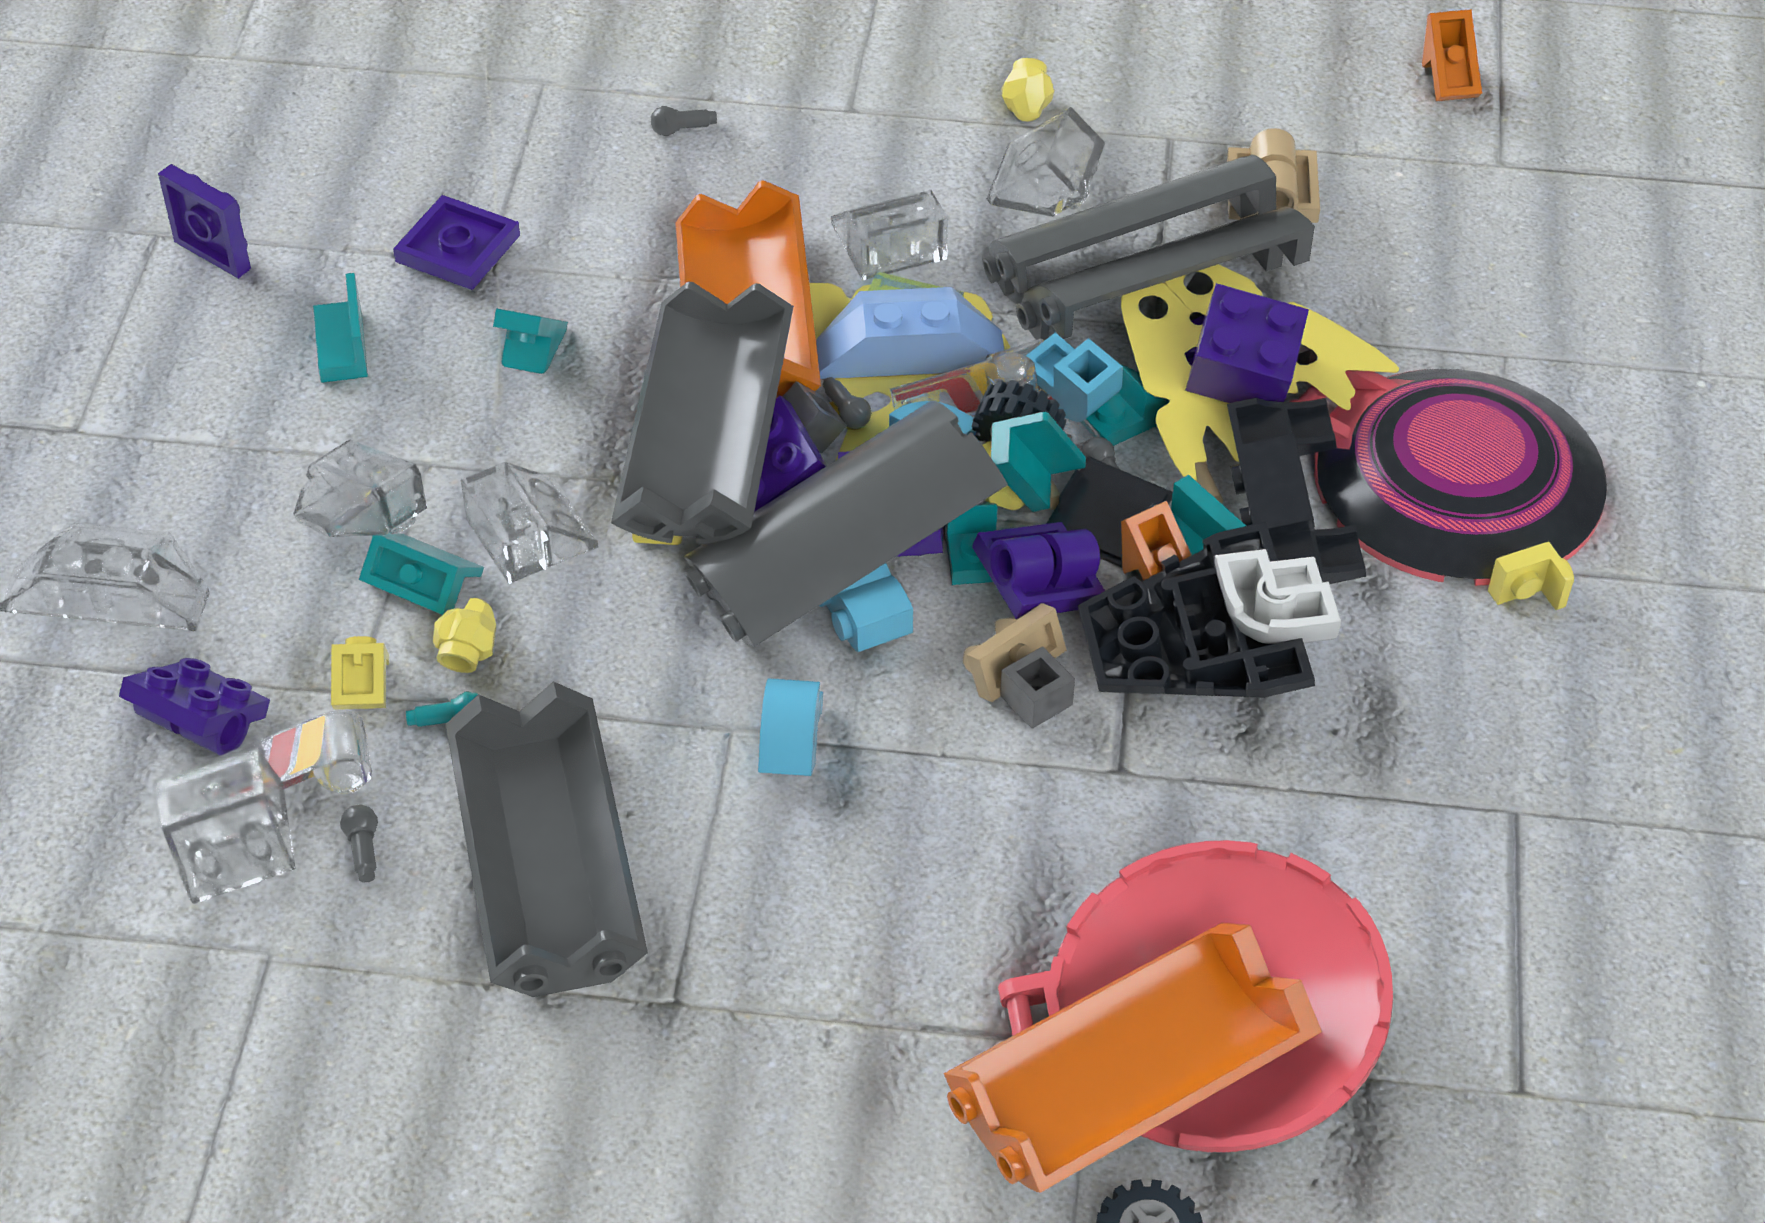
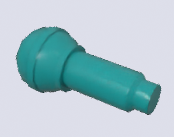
[406,691,478,727]

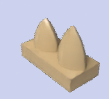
[963,603,1067,702]

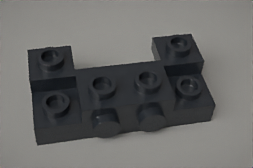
[1227,398,1367,584]

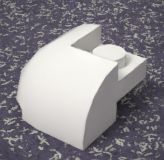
[1215,549,1341,644]

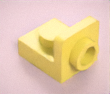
[1488,541,1574,610]
[331,636,389,710]

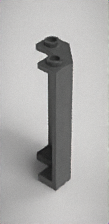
[445,681,648,997]

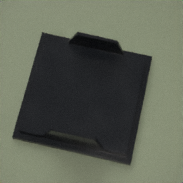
[1046,456,1173,568]

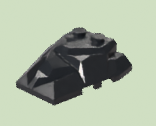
[1078,522,1315,698]

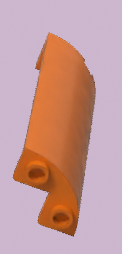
[675,180,821,398]
[943,923,1322,1193]

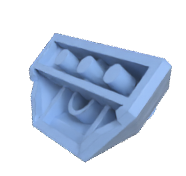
[816,287,1006,379]

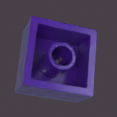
[1185,283,1309,403]

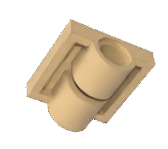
[1227,128,1320,223]

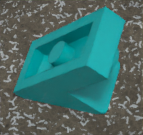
[493,308,568,374]
[1076,365,1170,446]
[944,503,998,585]

